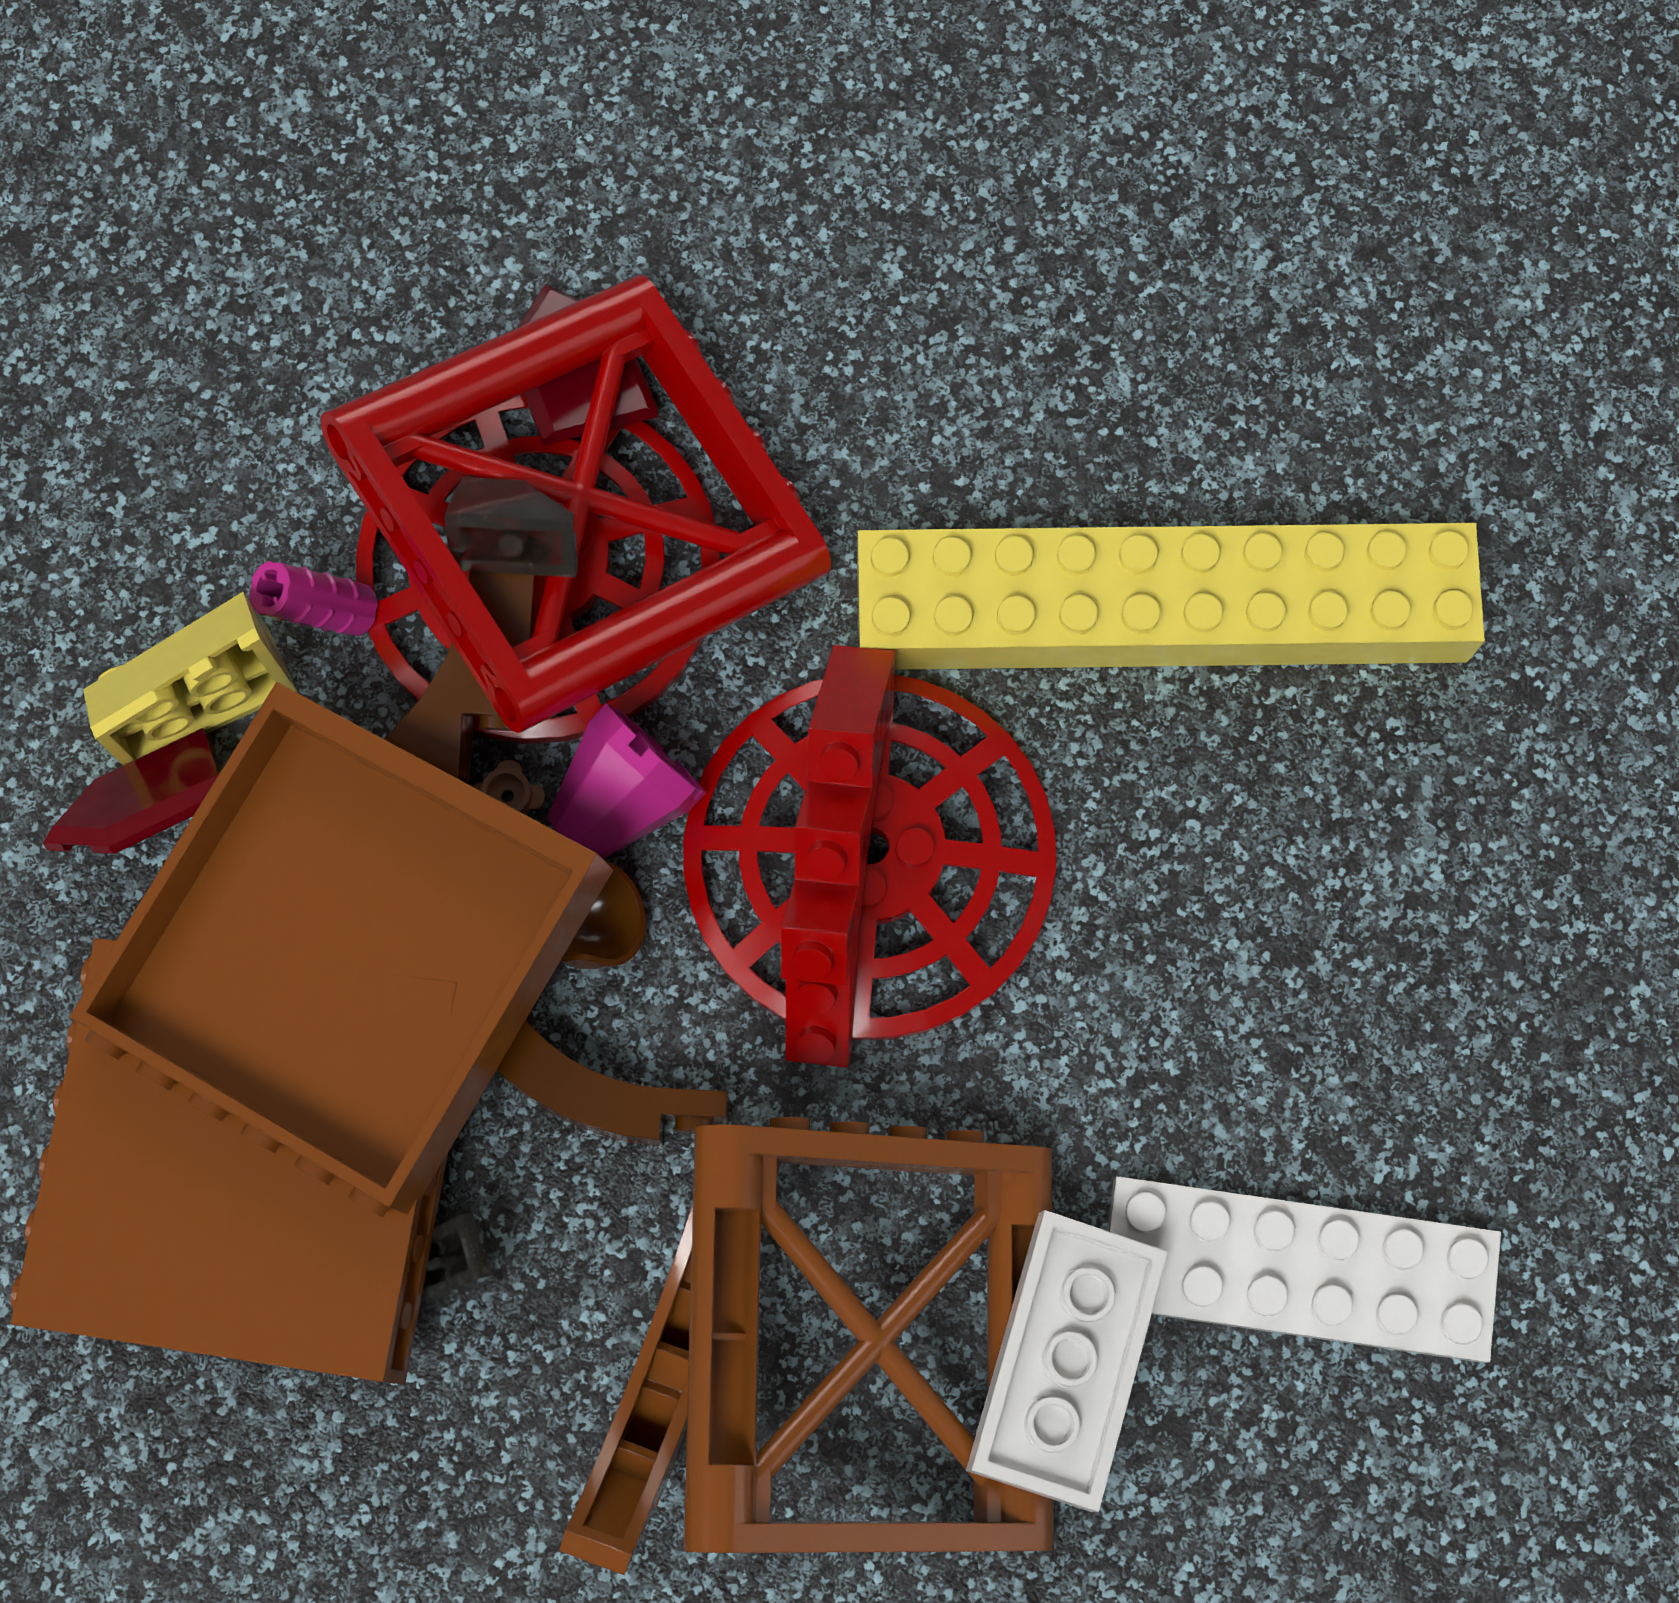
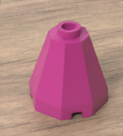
[547,703,706,859]

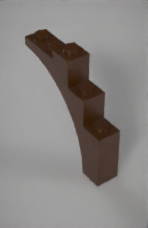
[383,561,544,785]

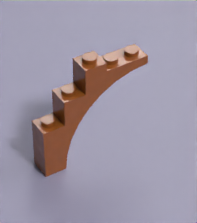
[559,1163,781,1576]

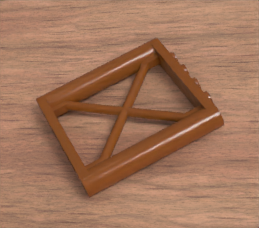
[684,1117,1054,1553]

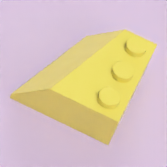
[83,592,298,766]

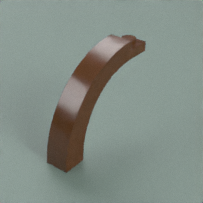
[497,1020,730,1147]

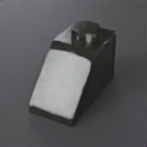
[445,477,578,577]

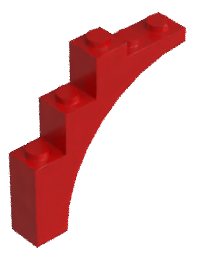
[781,645,895,1068]

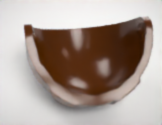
[560,860,646,969]

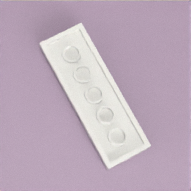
[1108,1176,1501,1363]

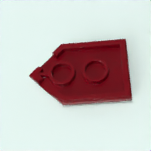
[517,284,659,446]
[43,728,221,854]

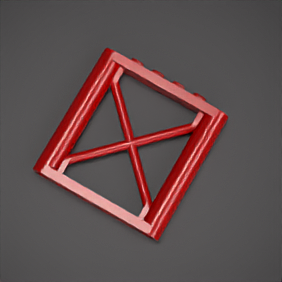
[321,275,831,733]

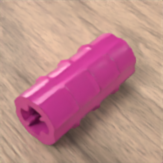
[249,561,378,636]

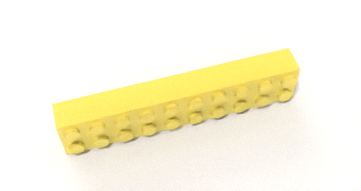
[857,523,1485,670]

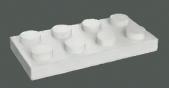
[966,1210,1168,1512]

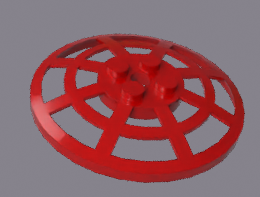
[356,394,720,744]
[683,675,1056,1040]

